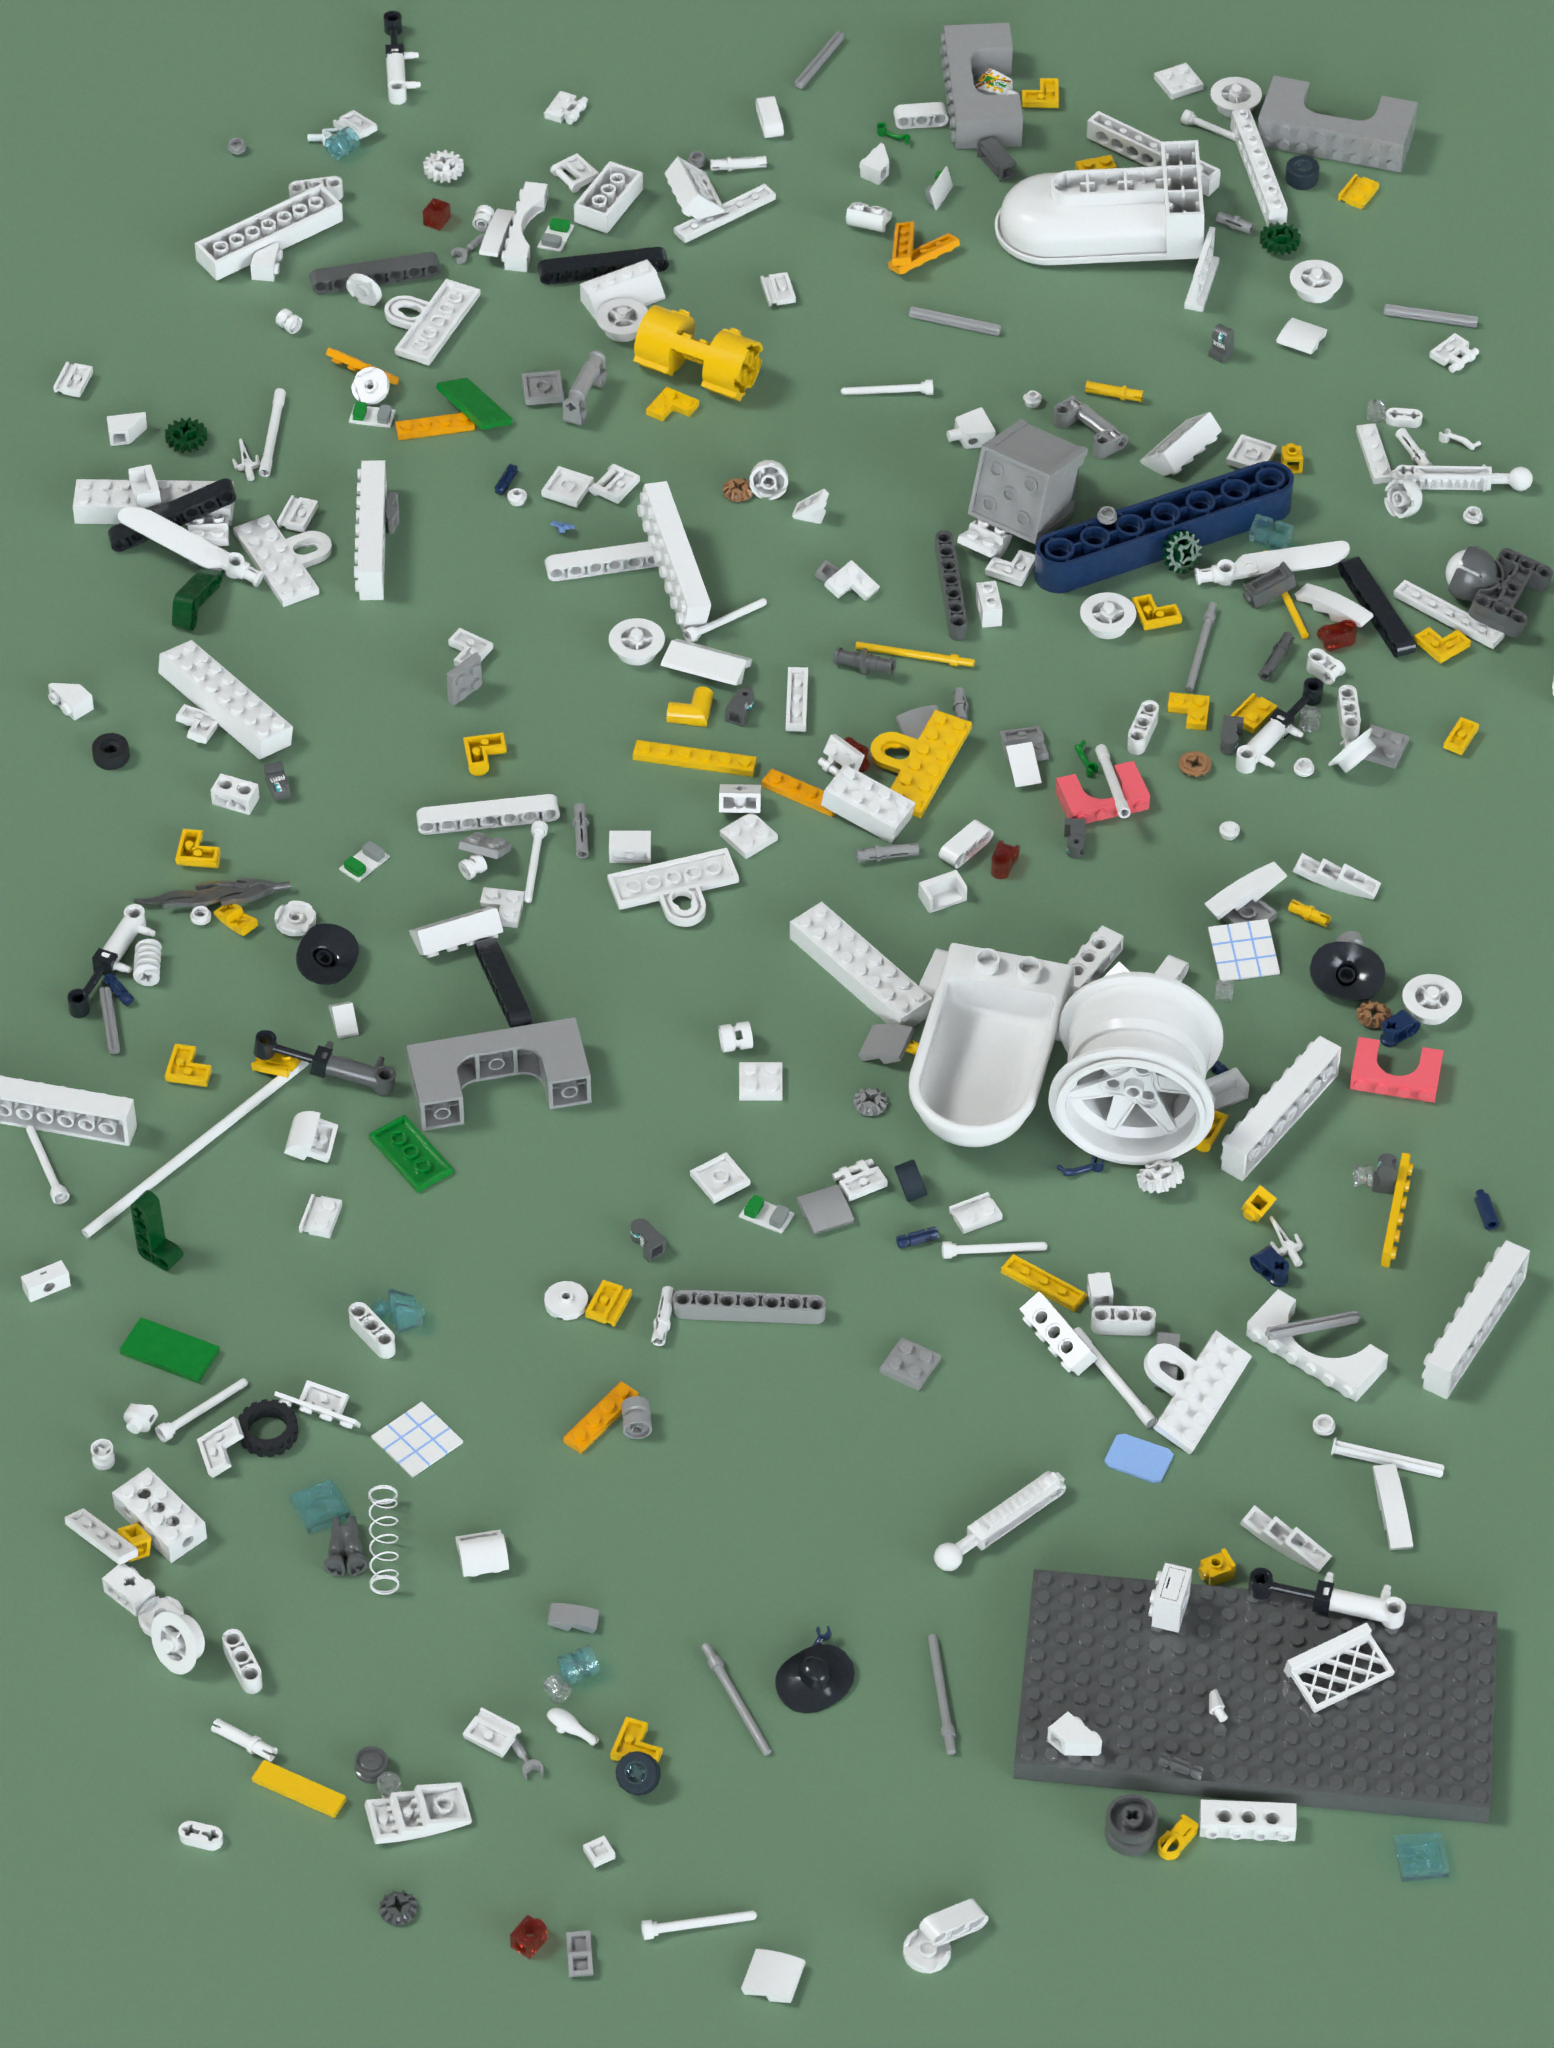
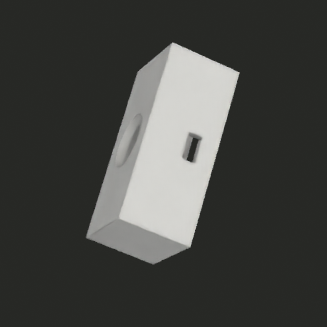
[21,1260,71,1303]

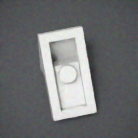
[792,489,829,524]

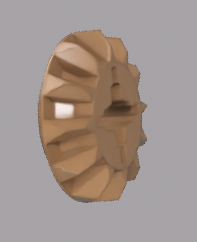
[722,477,753,502]
[1178,751,1211,778]
[1357,1000,1391,1028]

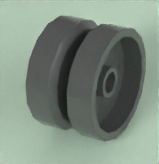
[1105,1794,1159,1857]

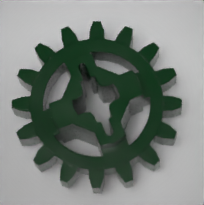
[1259,222,1301,256]
[165,417,207,453]
[1161,530,1202,574]

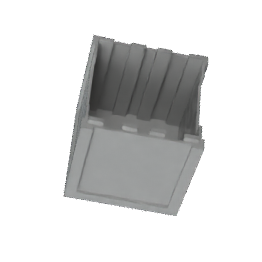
[968,419,1088,544]

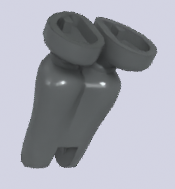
[324,1516,368,1577]

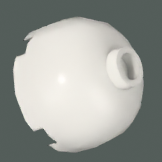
[749,460,788,500]
[1384,479,1423,518]

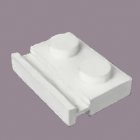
[333,110,377,141]
[760,272,796,307]
[53,361,93,397]
[277,495,319,532]
[949,1192,1003,1234]
[299,1194,342,1238]
[463,1707,521,1758]

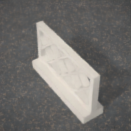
[1184,227,1220,312]
[1284,1623,1395,1713]

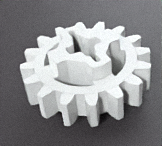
[423,150,464,183]
[1137,1159,1185,1193]

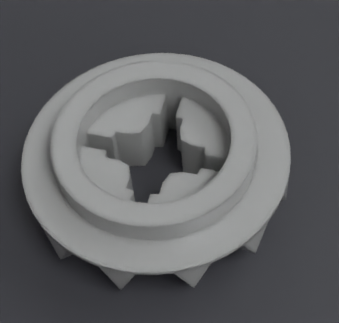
[853,1087,888,1116]

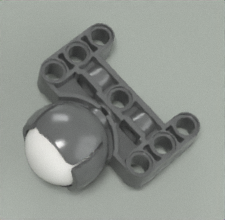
[1445,545,1553,638]

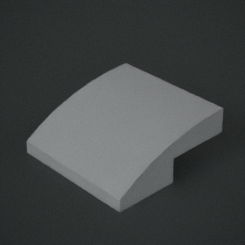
[896,705,939,739]
[1000,726,1049,765]
[858,1024,915,1064]
[796,1185,854,1235]

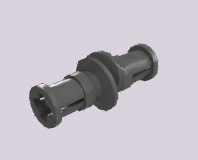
[833,647,896,676]

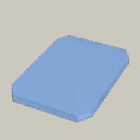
[1104,1434,1174,1483]

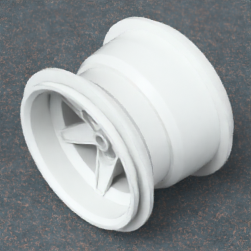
[1048,972,1224,1165]

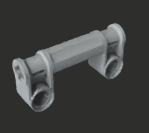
[562,350,607,426]
[1053,395,1129,459]

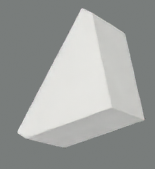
[329,1001,359,1039]

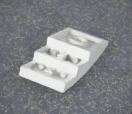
[364,1782,472,1844]

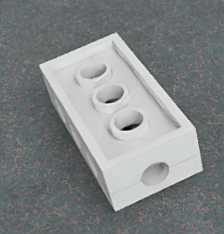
[112,1468,207,1563]

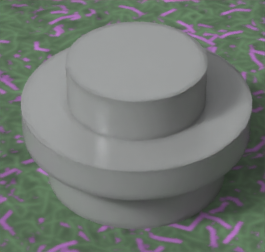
[227,138,246,155]
[688,151,706,168]
[1097,506,1117,524]

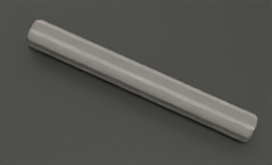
[794,31,844,89]
[1384,304,1478,328]
[909,306,1001,336]
[1265,1310,1360,1340]

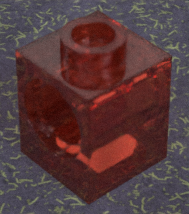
[422,198,451,231]
[510,1914,548,1960]

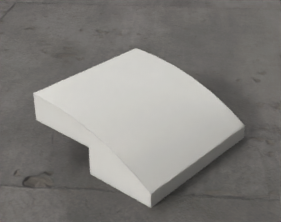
[1276,318,1327,354]
[741,1949,806,2003]

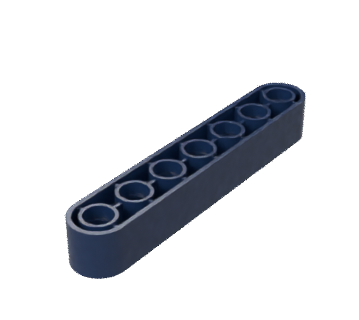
[1034,461,1294,593]

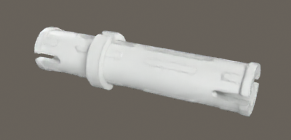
[710,156,767,172]
[1395,428,1433,466]
[651,1286,676,1346]
[211,1718,278,1762]

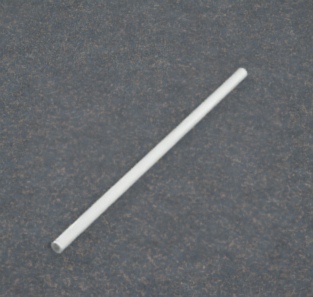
[82,1061,309,1238]

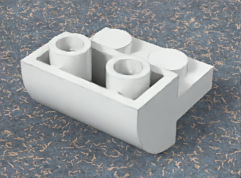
[846,202,892,233]
[188,514,229,546]
[957,519,1013,558]
[284,1111,338,1163]
[455,1529,509,1577]

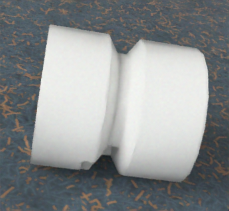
[718,1021,753,1053]

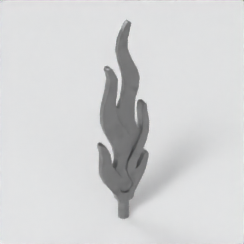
[133,878,291,909]

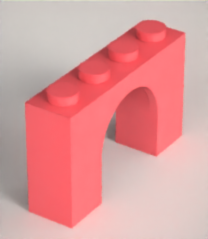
[1055,761,1150,823]
[1350,1037,1444,1103]

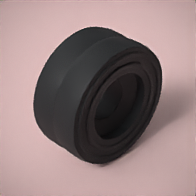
[92,733,130,770]

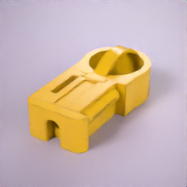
[1157,1814,1199,1860]

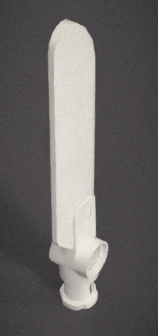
[118,507,265,587]
[1195,541,1350,586]

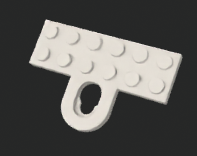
[385,279,480,365]
[233,515,332,607]
[607,848,739,927]
[1144,1330,1252,1455]

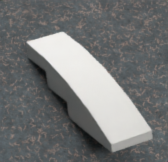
[479,209,515,257]
[1295,583,1374,627]
[1292,853,1381,899]
[1204,862,1287,921]
[1372,1463,1413,1551]
[1239,1505,1332,1573]

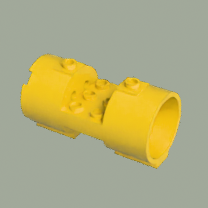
[633,305,763,402]

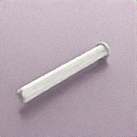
[1331,1437,1444,1478]

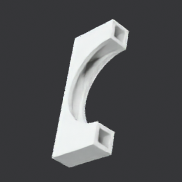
[1246,1289,1388,1402]

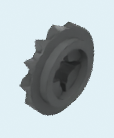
[379,1890,418,1926]

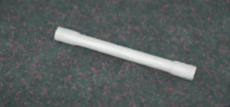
[259,388,286,477]
[1095,744,1131,818]
[1074,1327,1157,1428]

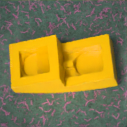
[214,904,259,936]

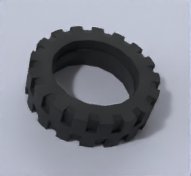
[238,1399,298,1457]

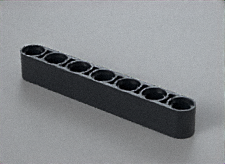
[537,247,669,285]
[108,478,237,552]
[1338,556,1416,658]
[474,937,532,1028]

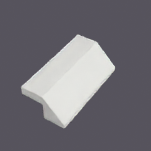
[661,639,752,686]

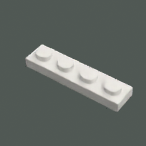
[1356,423,1392,484]
[786,667,808,732]
[65,1508,138,1565]

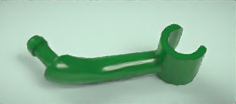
[877,122,911,145]
[1075,740,1098,778]

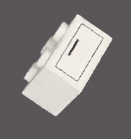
[1148,1563,1192,1633]

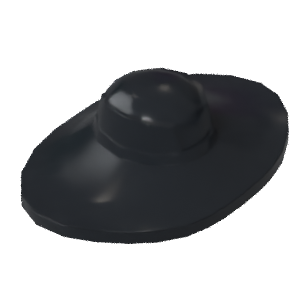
[296,924,359,985]
[1310,941,1386,1001]
[775,1644,855,1714]

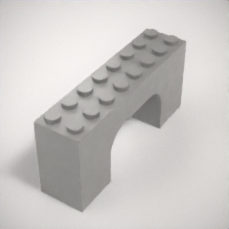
[940,23,1023,149]
[1258,76,1418,173]
[406,1017,592,1131]

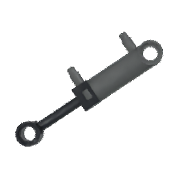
[253,1030,396,1096]

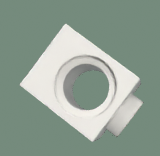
[1087,1272,1114,1309]

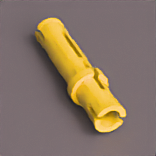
[1085,380,1144,402]

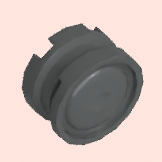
[355,1746,388,1784]

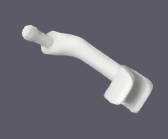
[1439,429,1481,450]

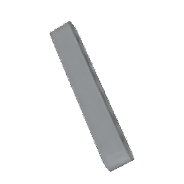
[673,1290,826,1324]

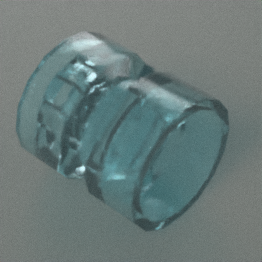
[325,126,360,160]
[557,1645,600,1685]

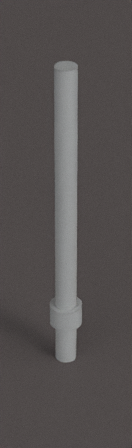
[1185,602,1217,693]
[928,1634,956,1755]
[701,1643,771,1756]

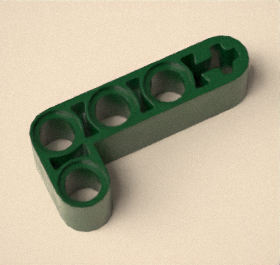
[172,567,223,631]
[130,1190,184,1271]

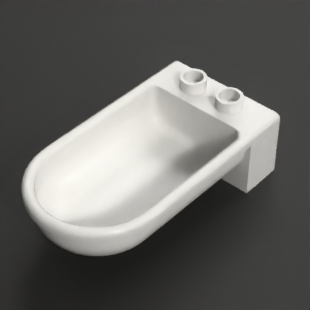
[995,140,1204,265]
[908,943,1075,1147]

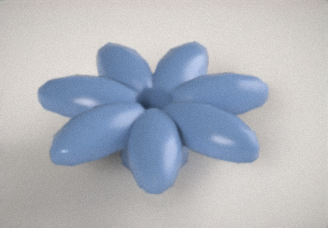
[550,521,575,533]

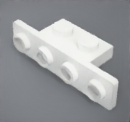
[274,1380,361,1429]

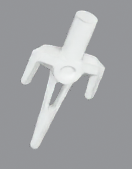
[307,128,363,147]
[232,439,260,481]
[1269,1216,1303,1267]

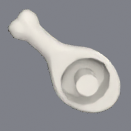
[547,1708,599,1746]

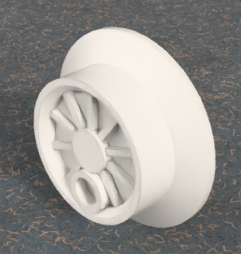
[1210,77,1262,118]
[1290,260,1343,303]
[596,298,648,342]
[1080,592,1136,639]
[609,618,665,665]
[1328,728,1377,773]
[1402,974,1462,1025]
[151,1611,205,1674]

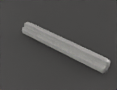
[99,986,120,1055]

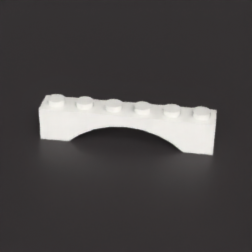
[501,182,548,272]

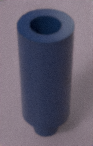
[1474,1189,1500,1230]

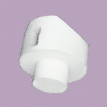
[123,1403,158,1434]

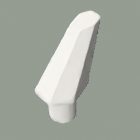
[1209,1689,1228,1722]

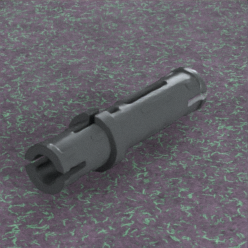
[1258,632,1295,681]

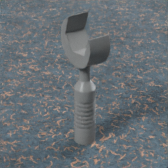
[451,233,485,264]
[511,1737,544,1781]

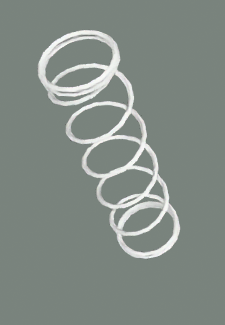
[368,1485,399,1595]

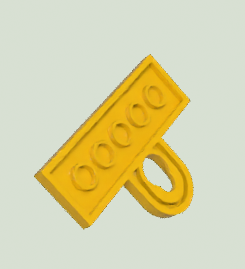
[871,710,972,818]

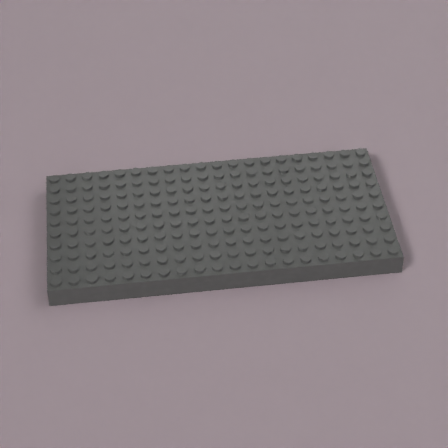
[1013,1569,1498,1824]

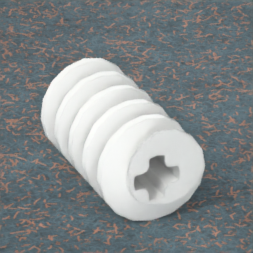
[133,939,162,986]

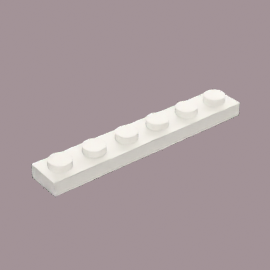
[674,184,776,243]
[1393,580,1505,649]

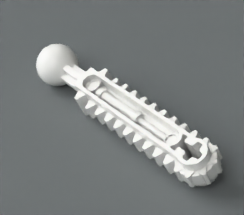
[1391,465,1533,492]
[934,1471,1066,1571]

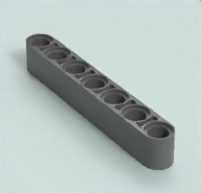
[309,252,441,294]
[935,530,967,641]

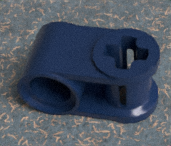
[1380,1010,1420,1047]
[1250,1246,1289,1287]

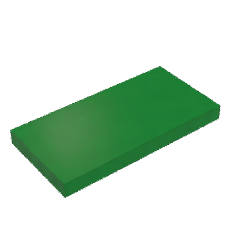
[436,377,513,430]
[369,1114,453,1193]
[119,1317,220,1384]

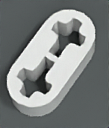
[1385,408,1423,428]
[178,1821,223,1851]

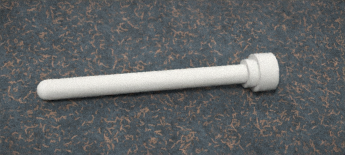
[1181,109,1235,141]
[841,379,933,395]
[683,598,767,643]
[524,821,548,903]
[26,1125,69,1204]
[942,1241,1048,1259]
[155,1378,248,1443]
[641,1910,757,1940]

